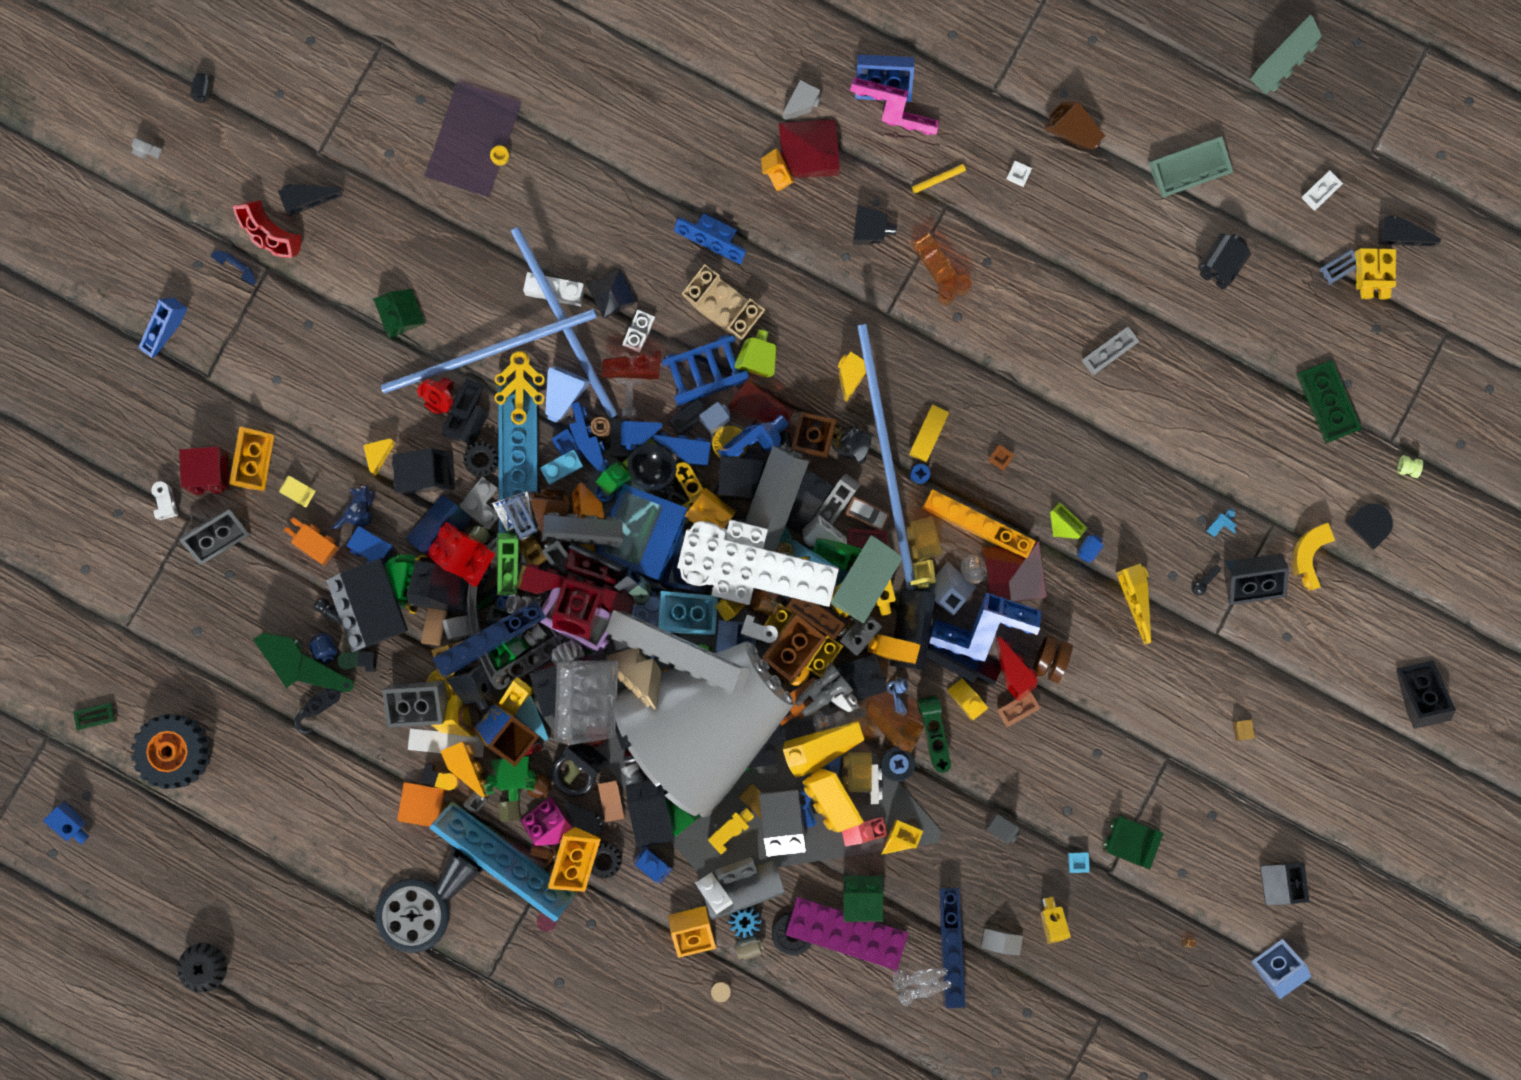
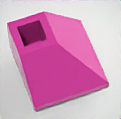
[520,796,574,846]

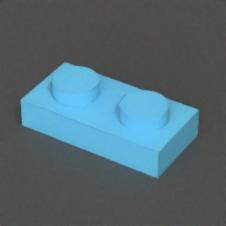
[540,450,583,485]

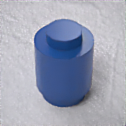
[1077,534,1104,564]

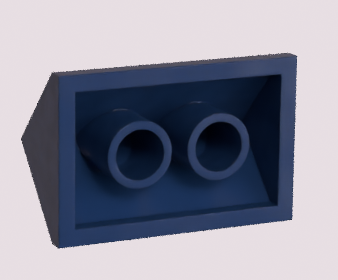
[406,494,472,563]

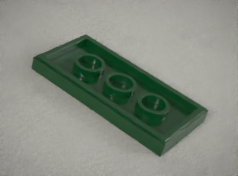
[1296,360,1362,444]

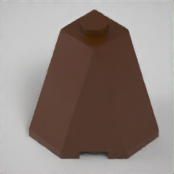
[1044,102,1105,149]
[529,488,570,545]

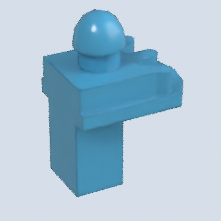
[1206,509,1237,537]

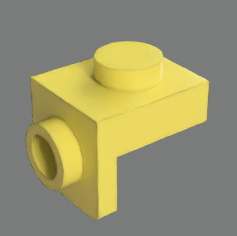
[910,560,936,589]

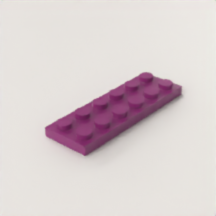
[785,897,908,971]

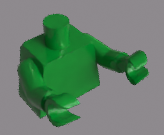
[484,756,536,801]

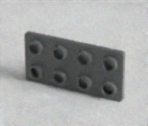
[705,857,785,920]

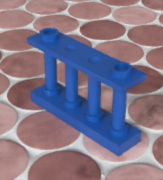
[662,334,749,406]

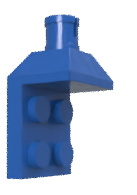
[718,415,789,457]

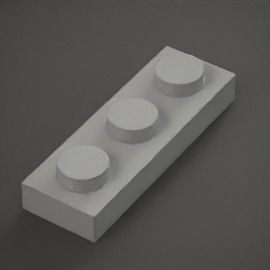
[1082,327,1140,375]

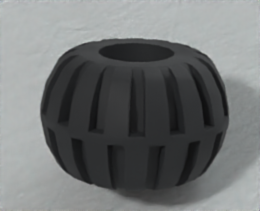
[177,943,227,993]

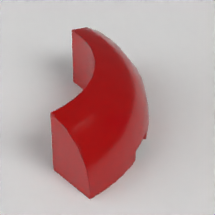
[232,200,302,258]

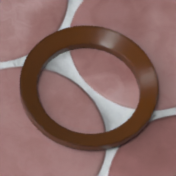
[458,703,482,731]

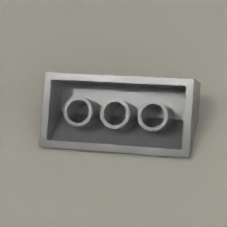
[541,512,623,547]

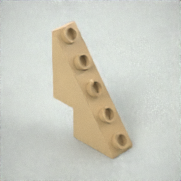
[606,648,662,709]

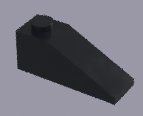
[278,184,343,216]
[1378,215,1441,247]

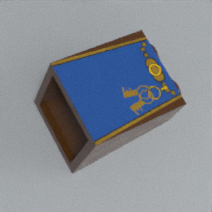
[473,700,539,767]

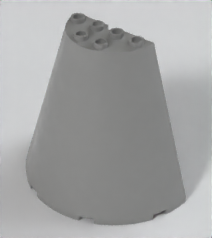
[613,641,794,817]

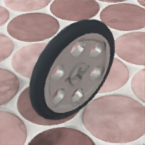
[375,878,449,953]

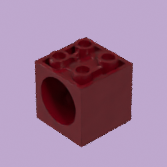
[179,446,230,495]
[552,579,603,640]

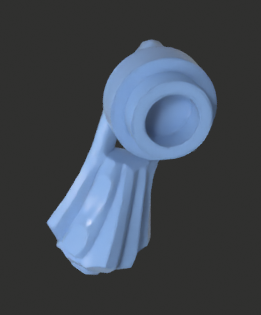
[887,677,909,718]

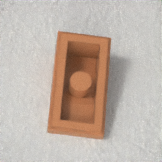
[598,780,625,822]

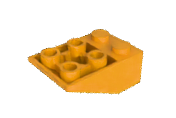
[441,742,489,797]

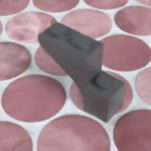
[542,540,584,582]

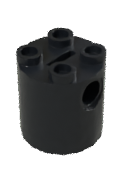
[1198,233,1251,290]

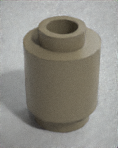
[734,935,764,960]

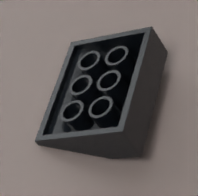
[326,558,408,653]

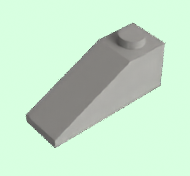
[811,473,861,525]

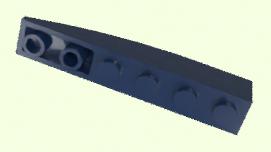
[432,601,546,678]
[939,888,966,1009]

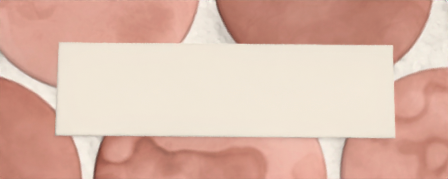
[408,729,484,758]

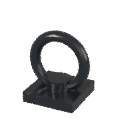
[552,737,610,797]

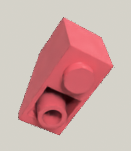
[842,817,887,846]

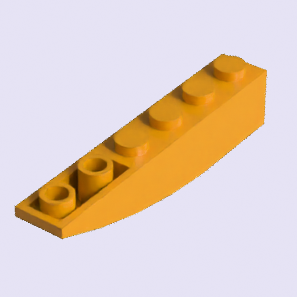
[921,489,1036,558]

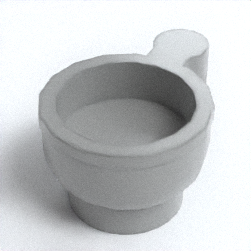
[131,137,162,159]

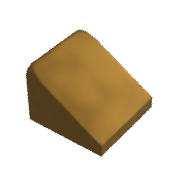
[1232,719,1255,741]

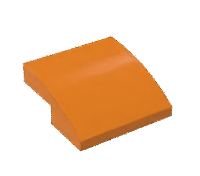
[397,782,445,827]

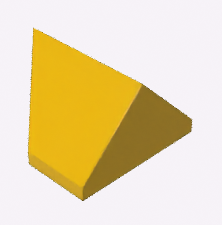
[432,694,474,738]
[881,819,923,855]

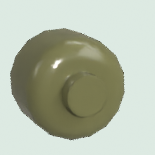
[468,525,490,544]

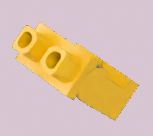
[1355,249,1396,299]
[708,808,754,854]

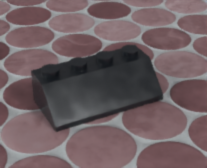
[529,650,617,718]

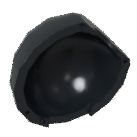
[628,444,677,490]

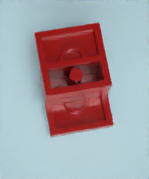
[427,521,495,587]

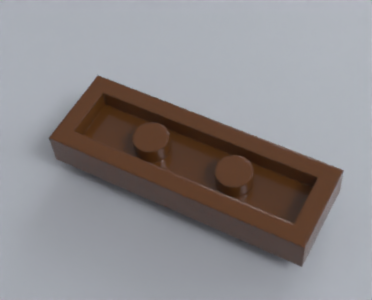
[787,598,845,640]

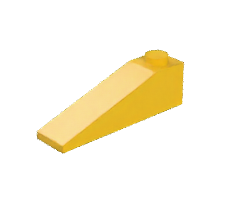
[1116,563,1151,644]
[783,721,864,778]

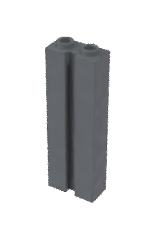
[745,445,809,552]

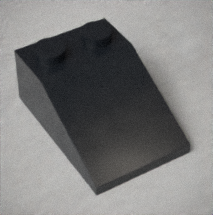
[785,469,833,536]
[407,561,469,614]
[829,654,887,709]
[1396,661,1456,729]
[626,780,675,847]

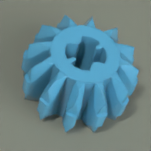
[728,906,761,938]

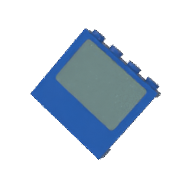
[595,484,689,582]

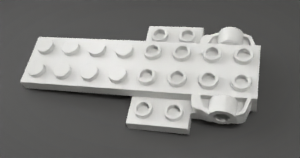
[677,519,839,607]

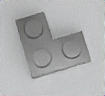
[459,477,499,530]

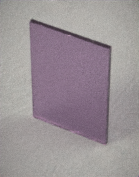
[425,82,522,197]

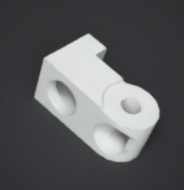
[152,481,179,520]
[741,615,778,643]

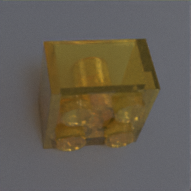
[906,516,943,562]
[842,752,872,792]

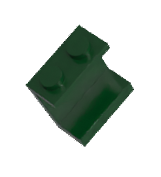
[1102,815,1164,870]

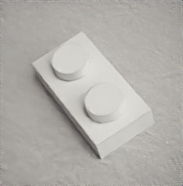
[1301,170,1343,211]
[869,764,882,804]
[695,872,733,914]

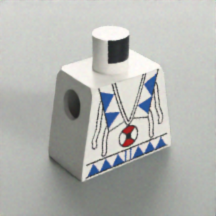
[492,492,534,540]

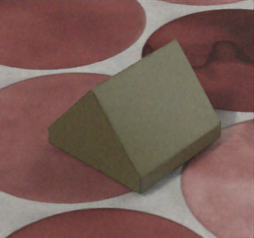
[499,801,520,822]

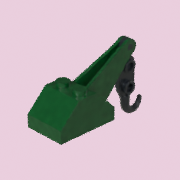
[253,631,353,734]

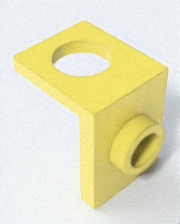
[279,476,316,507]

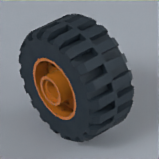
[131,714,212,789]

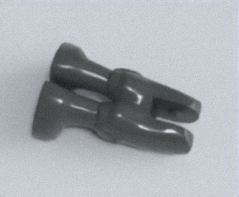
[794,662,854,717]

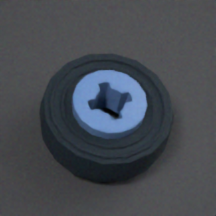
[880,747,915,781]

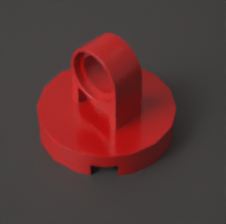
[417,377,454,414]

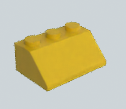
[802,769,864,832]

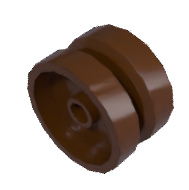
[1032,634,1073,683]

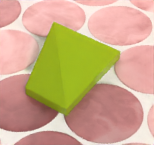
[1050,502,1087,539]

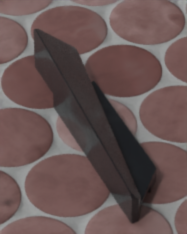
[926,640,1001,686]

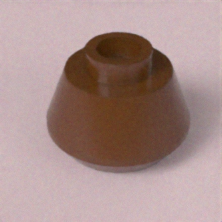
[526,773,552,798]

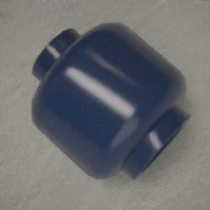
[309,633,338,663]

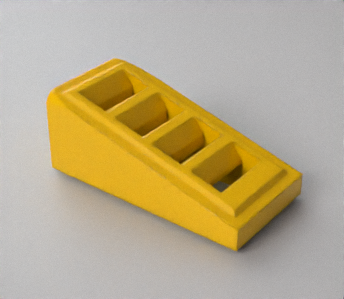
[715,599,746,622]

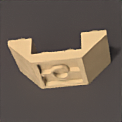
[682,264,765,340]

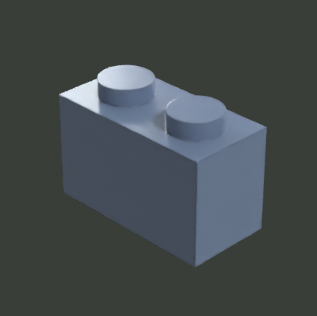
[699,402,730,436]

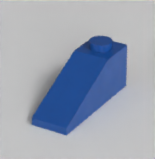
[138,298,187,358]

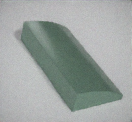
[1148,136,1233,198]
[830,536,903,623]

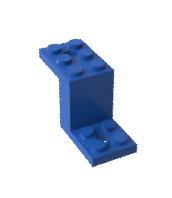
[929,593,1041,661]

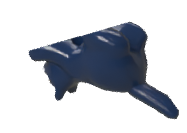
[331,485,375,530]

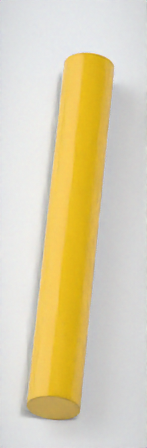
[912,164,966,194]

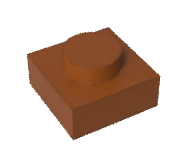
[987,444,1015,471]

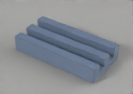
[1319,249,1356,285]
[502,496,538,539]

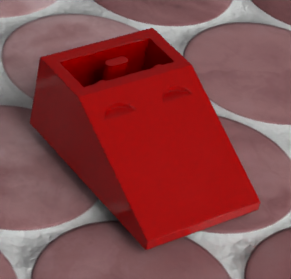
[996,636,1038,702]

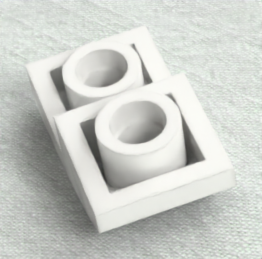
[622,310,655,352]
[823,681,859,712]

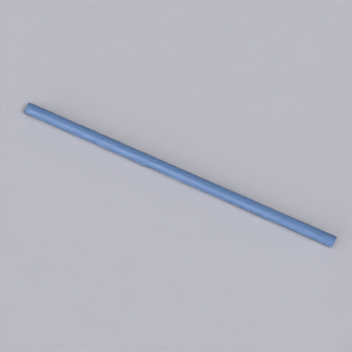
[857,324,917,590]

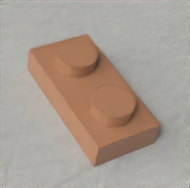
[997,692,1040,728]

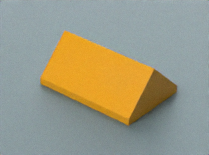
[229,427,275,491]
[548,827,601,892]

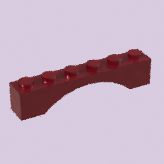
[516,563,635,615]

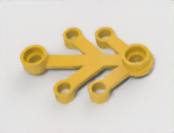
[494,351,545,425]

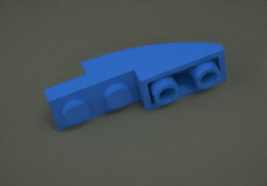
[569,402,610,474]

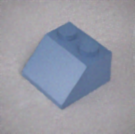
[1251,939,1311,999]

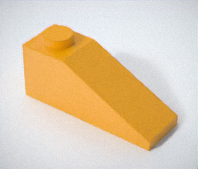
[867,634,921,664]

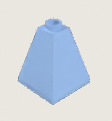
[545,366,590,422]

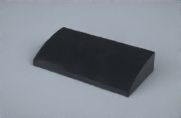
[890,590,936,671]

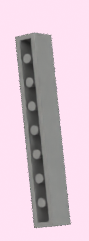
[606,610,750,694]

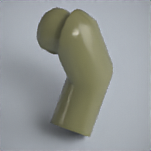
[563,760,581,784]

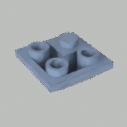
[923,562,977,616]

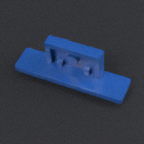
[674,213,746,264]

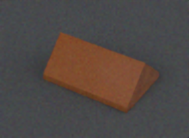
[761,614,826,683]

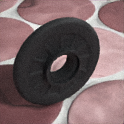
[772,912,812,956]

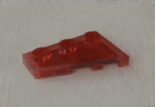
[602,350,661,380]
[727,379,794,423]

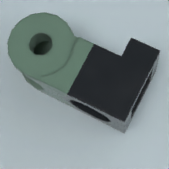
[614,566,651,603]

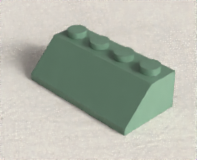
[1250,15,1322,95]

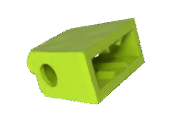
[734,330,776,378]

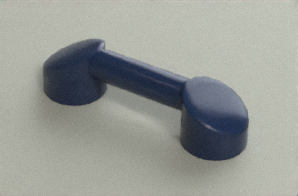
[210,250,257,286]

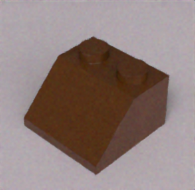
[792,412,837,457]

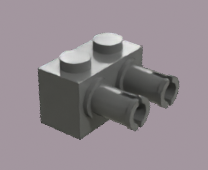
[836,615,882,656]

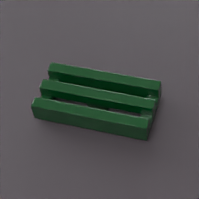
[73,703,117,730]

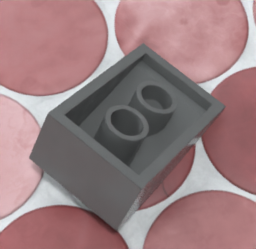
[759,789,807,856]

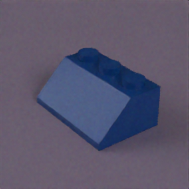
[855,54,914,102]

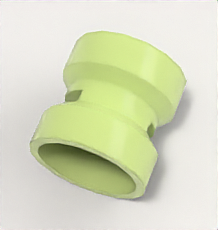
[1397,455,1423,478]

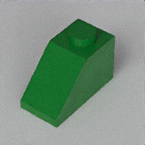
[596,462,632,496]

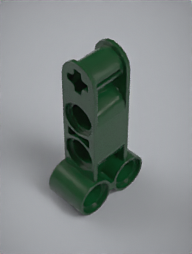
[917,695,951,773]

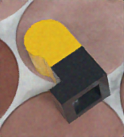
[420,763,459,790]

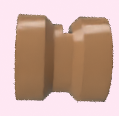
[591,417,611,439]

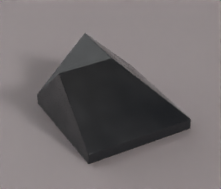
[586,269,637,319]

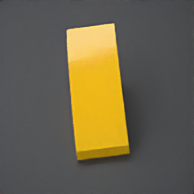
[909,404,949,463]

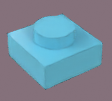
[1068,852,1089,873]

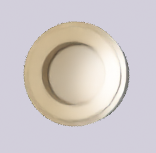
[711,982,731,1002]

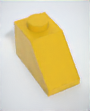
[947,678,988,720]

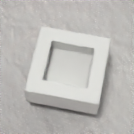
[1007,161,1032,187]

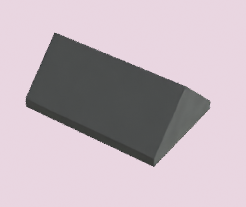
[179,507,250,566]

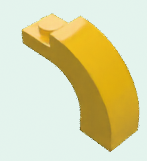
[1292,523,1335,591]

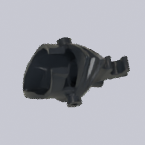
[831,425,874,464]

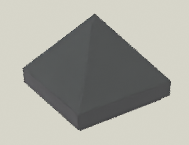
[463,791,488,814]

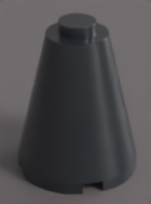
[435,846,484,900]

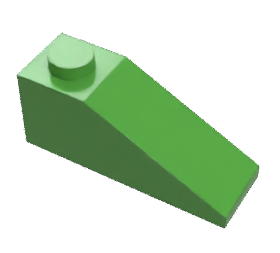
[496,533,518,595]

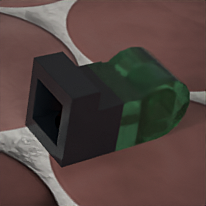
[337,652,376,672]

